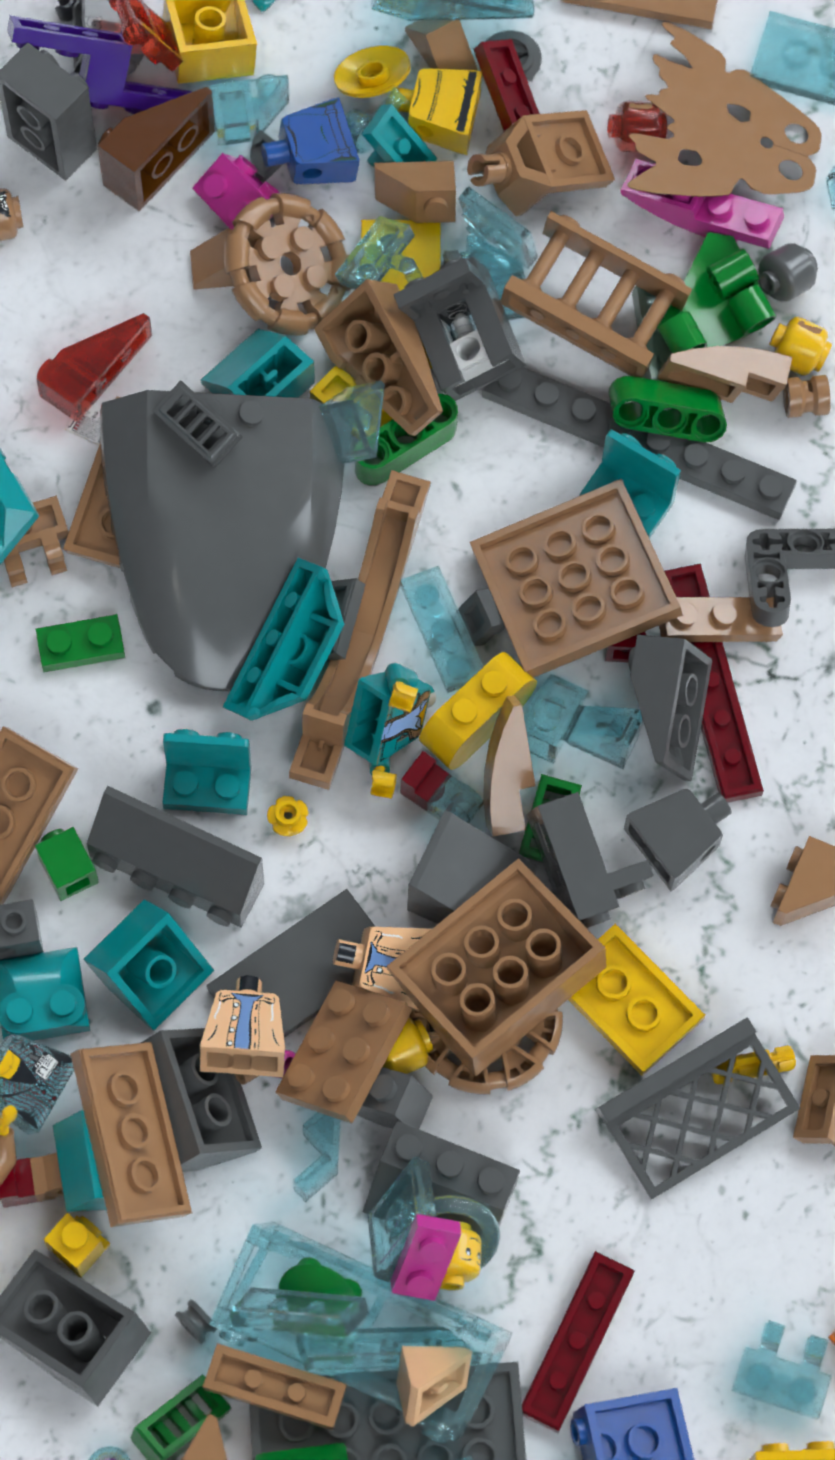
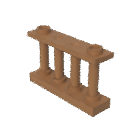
[501,211,692,378]

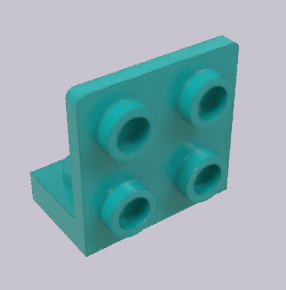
[580,429,681,539]
[162,729,252,815]

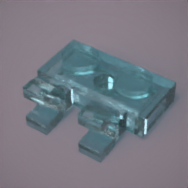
[731,1320,832,1420]

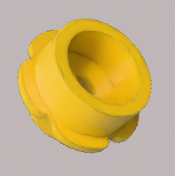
[267,796,309,836]

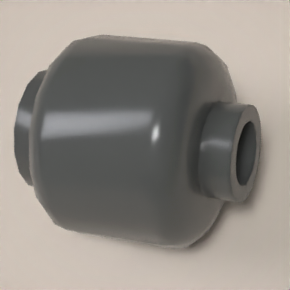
[758,243,818,302]

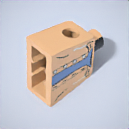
[333,927,431,1012]
[200,975,285,1077]

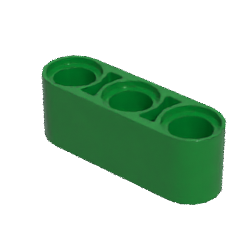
[608,376,727,442]
[355,394,458,486]

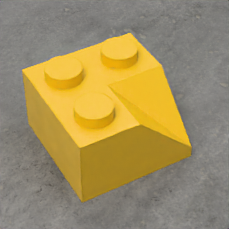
[162,0,257,84]

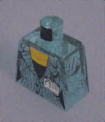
[0,1034,74,1135]

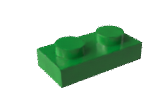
[35,614,125,673]

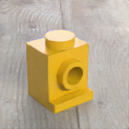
[43,1212,110,1278]

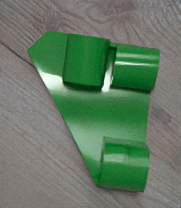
[657,232,777,354]

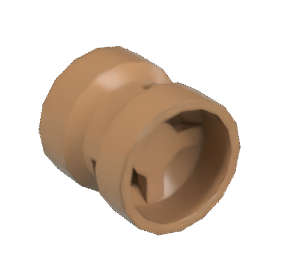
[783,375,830,418]

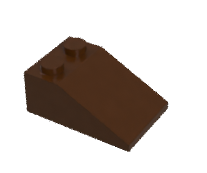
[97,87,215,212]

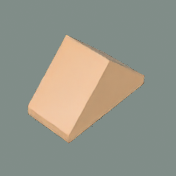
[396,1346,472,1427]

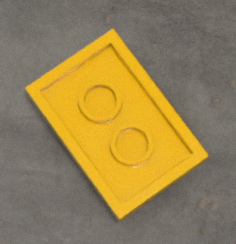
[568,923,706,1076]

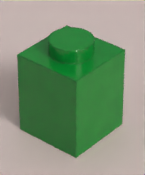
[35,827,99,902]

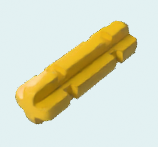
[711,1045,796,1085]

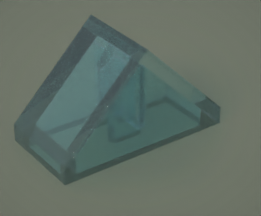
[319,380,385,464]
[565,706,643,769]

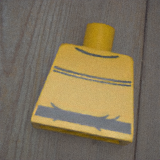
[388,68,482,155]

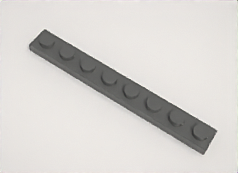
[482,367,797,520]

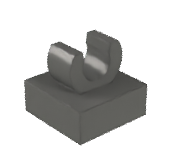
[455,589,506,647]

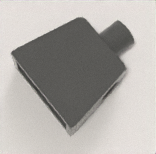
[624,789,732,891]

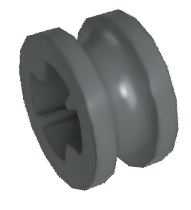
[175,1299,218,1345]

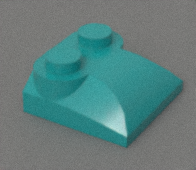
[0,947,91,1046]

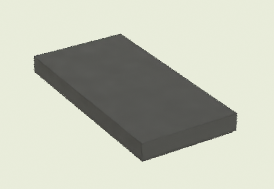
[207,889,376,1038]

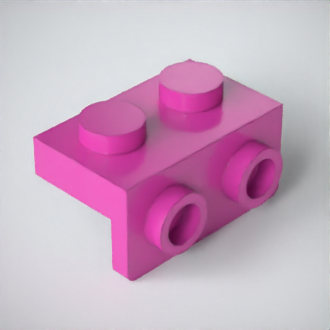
[192,153,280,230]

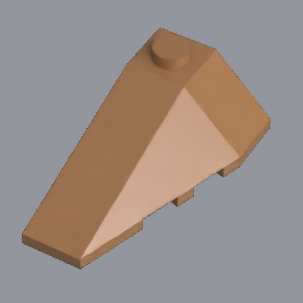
[314,279,443,436]

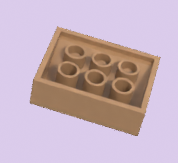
[387,858,606,1077]

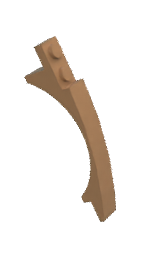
[289,470,431,790]

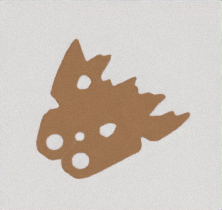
[628,22,822,196]

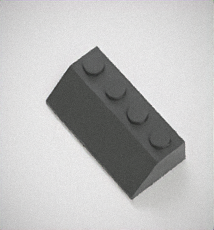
[87,785,264,928]

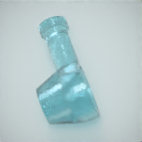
[345,86,409,154]

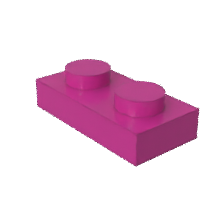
[390,1214,461,1301]

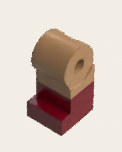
[0,1153,64,1208]

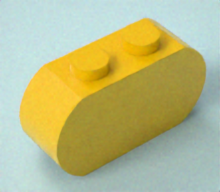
[419,652,537,770]

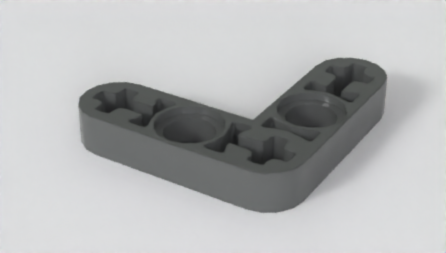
[744,529,835,627]

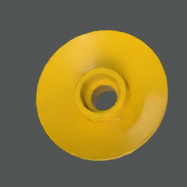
[334,45,411,98]

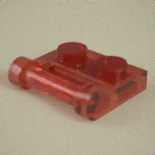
[108,0,183,72]

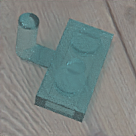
[335,216,424,290]

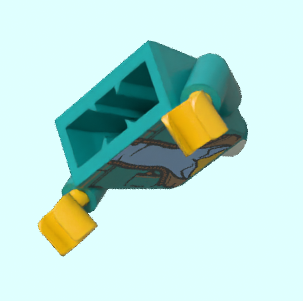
[344,663,436,799]

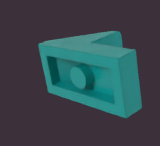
[362,104,438,167]

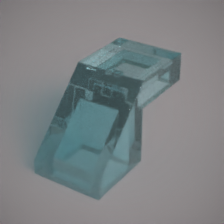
[293,1112,341,1203]

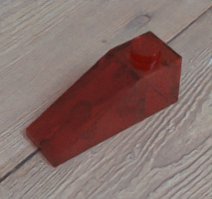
[36,313,152,422]

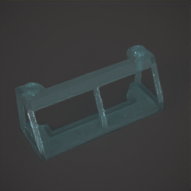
[209,1221,513,1444]

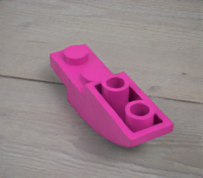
[620,159,784,249]

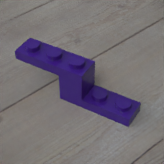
[7,15,193,114]

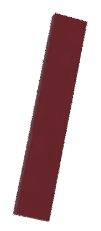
[664,563,764,803]

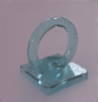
[367,1156,500,1283]

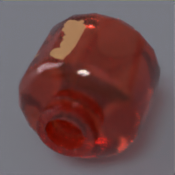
[607,101,667,153]

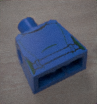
[261,97,360,185]

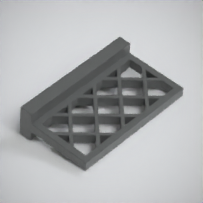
[595,1017,801,1199]

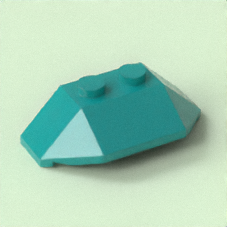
[223,558,345,721]

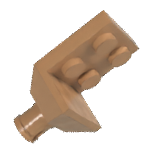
[467,110,615,216]

